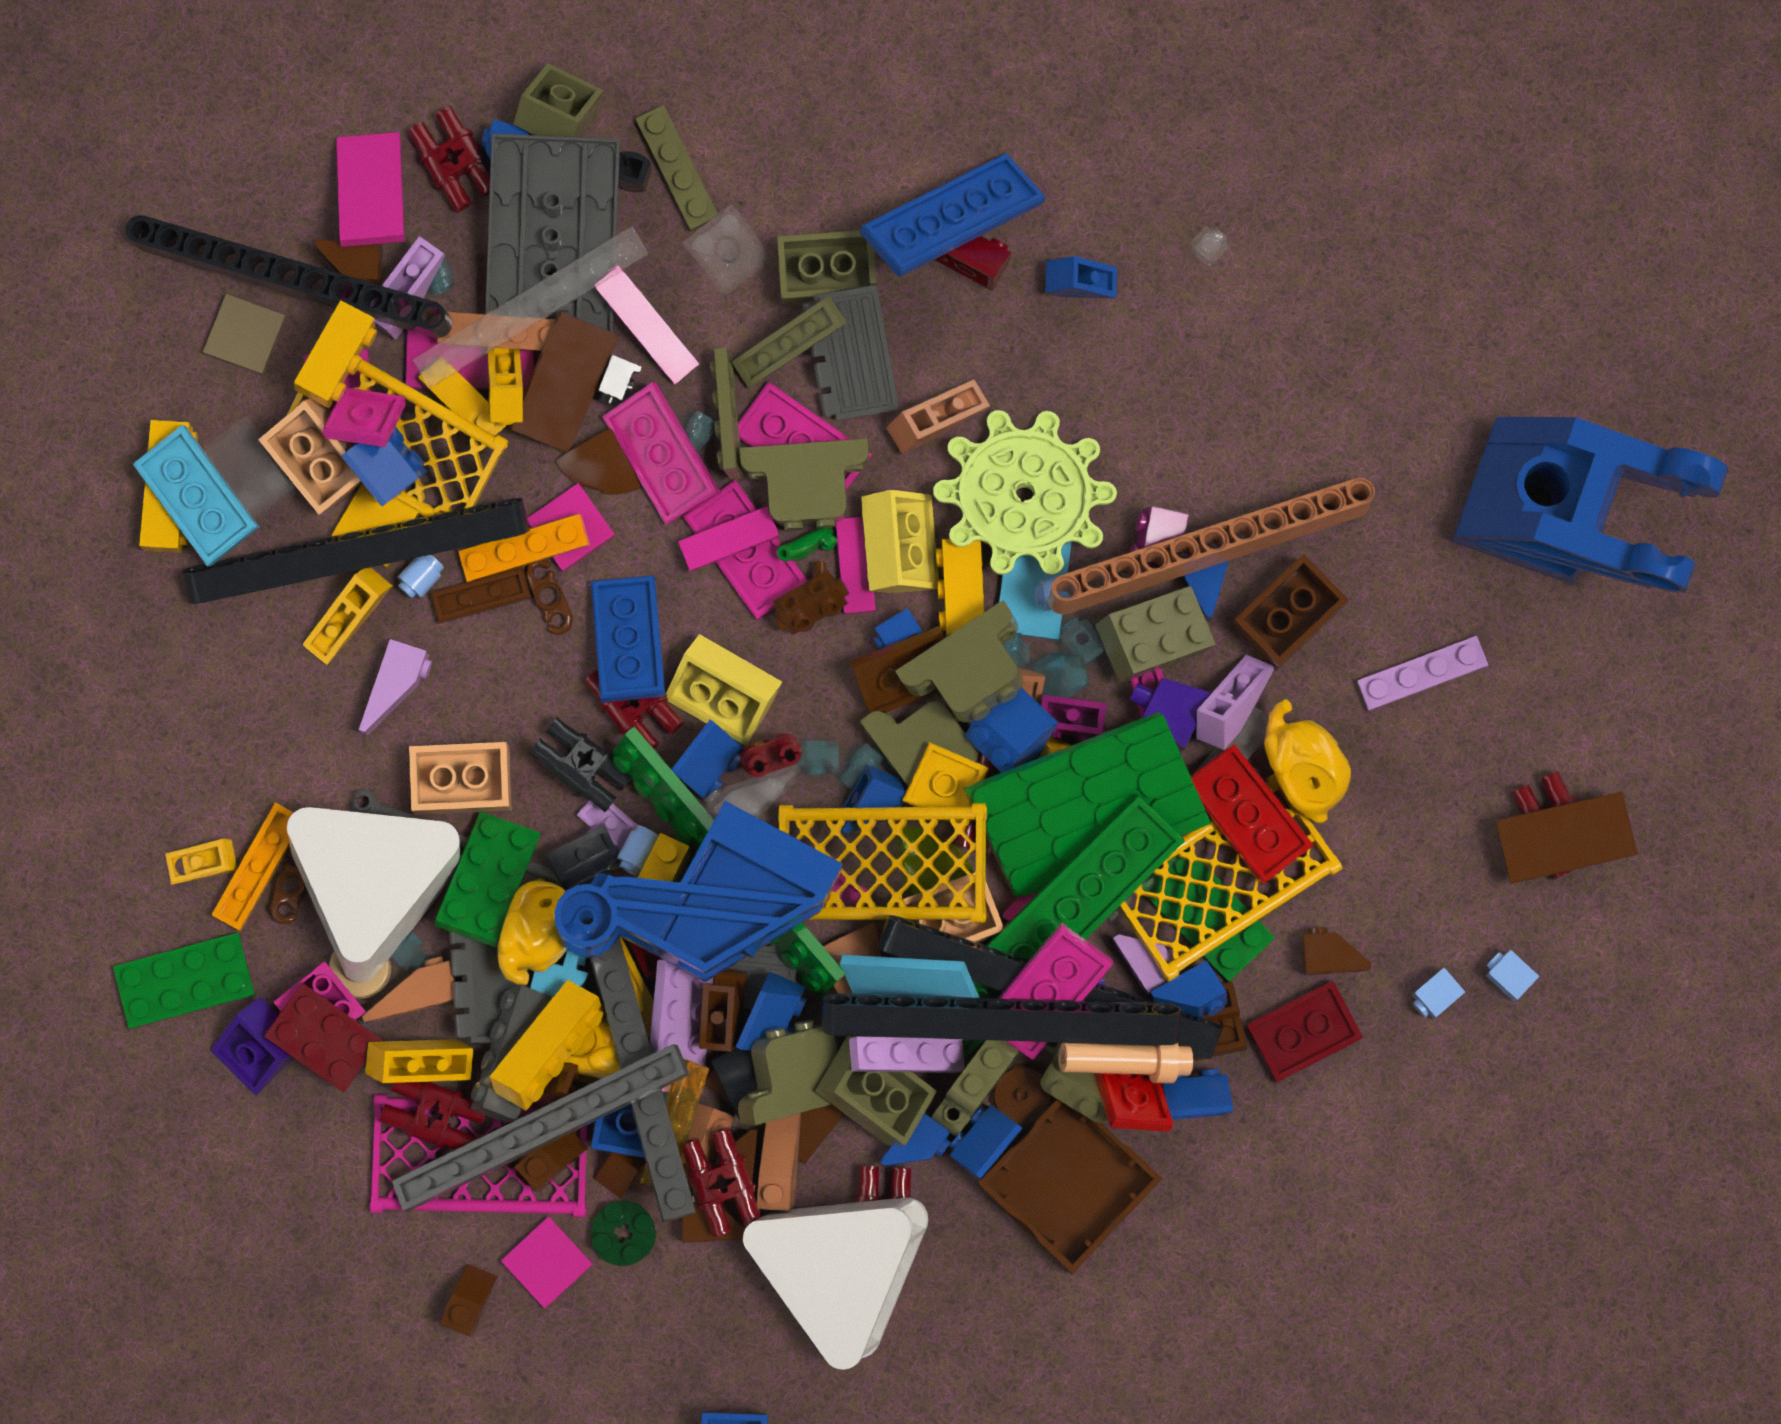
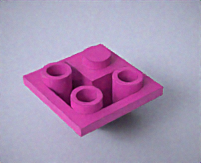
[274,961,366,1020]

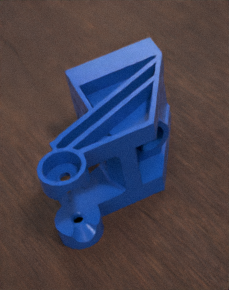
[1451,417,1728,593]
[554,801,843,982]

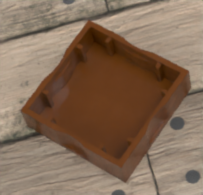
[977,1099,1163,1275]

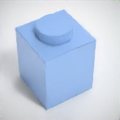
[1485,950,1539,1002]
[1412,968,1465,1019]

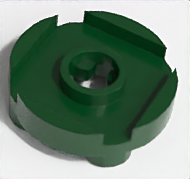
[591,1201,656,1266]

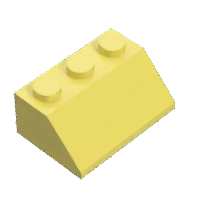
[861,490,939,593]
[666,634,782,746]

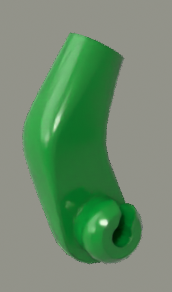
[777,528,837,561]

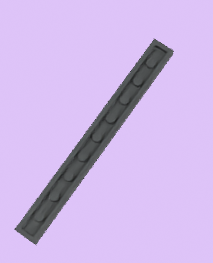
[582,918,695,1223]
[392,1044,690,1212]

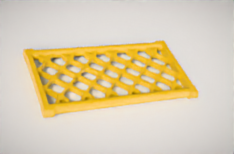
[287,359,509,517]
[1118,773,1343,982]
[778,803,987,923]

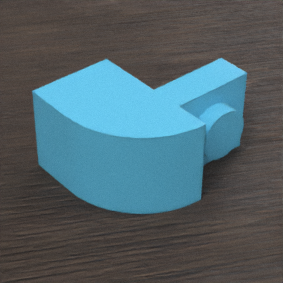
[530,949,590,997]

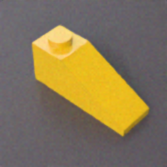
[487,347,523,425]
[418,356,507,444]
[302,567,393,665]

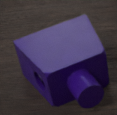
[1129,678,1211,752]

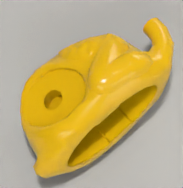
[1264,699,1351,823]
[498,878,567,985]
[564,1017,620,1084]

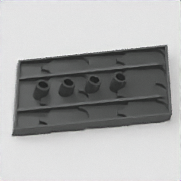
[485,134,620,333]

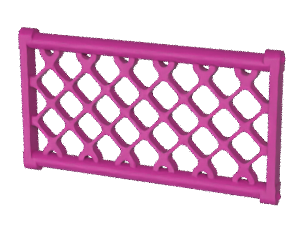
[369,1094,588,1218]

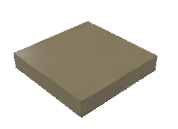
[203,294,286,376]

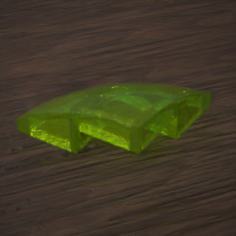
[897,827,974,896]

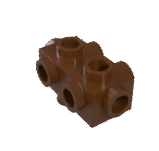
[772,561,850,635]

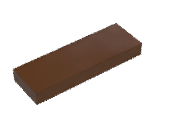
[430,567,532,624]

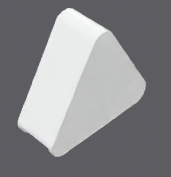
[287,807,461,982]
[743,1197,928,1370]

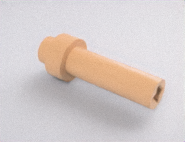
[1059,1042,1193,1084]

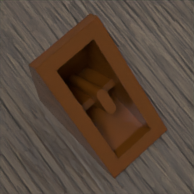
[594,1152,646,1198]

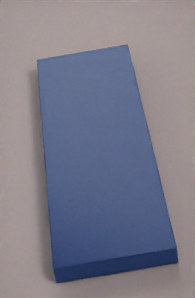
[860,153,1046,277]

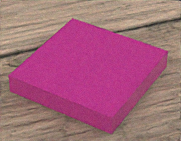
[323,388,406,447]
[527,483,615,572]
[501,1216,593,1309]

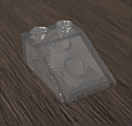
[202,416,301,524]
[704,765,802,820]

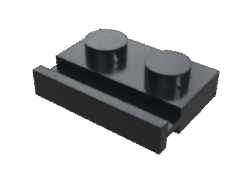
[545,823,622,891]

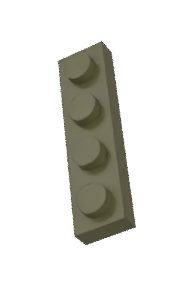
[635,105,719,232]
[732,296,847,388]
[710,347,743,479]

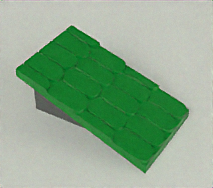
[963,712,1211,898]

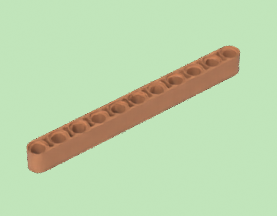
[1048,478,1375,615]

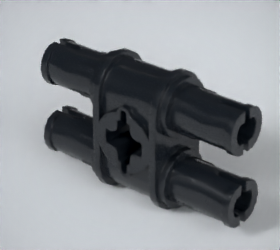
[528,716,632,813]

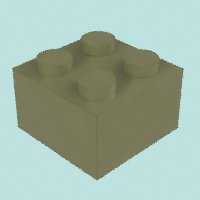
[513,63,604,137]

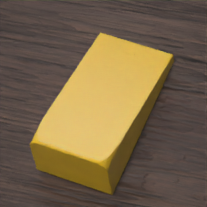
[165,839,237,885]

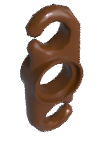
[526,560,573,635]
[270,850,307,925]

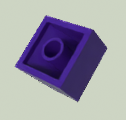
[210,997,294,1095]

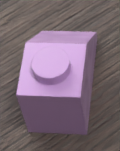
[1112,934,1181,995]

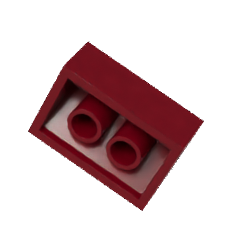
[934,236,1011,291]

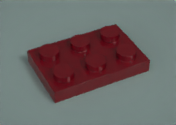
[1246,981,1363,1083]
[264,982,382,1093]

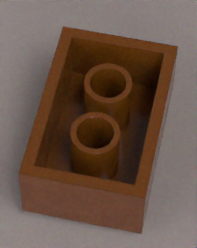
[1232,554,1349,671]

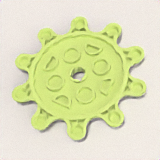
[933,410,1117,575]

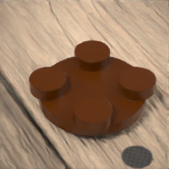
[990,1064,1054,1129]

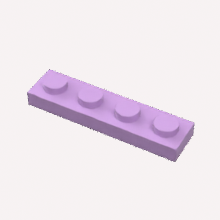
[1357,636,1488,711]
[849,1037,965,1073]

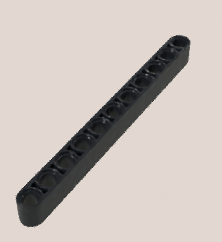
[126,215,453,338]
[181,498,530,604]
[877,915,1223,1059]
[822,994,1181,1046]

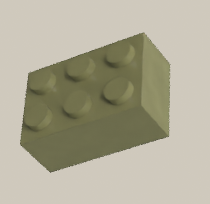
[777,231,876,307]
[1095,586,1216,684]
[815,1036,937,1146]

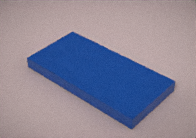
[591,575,665,703]

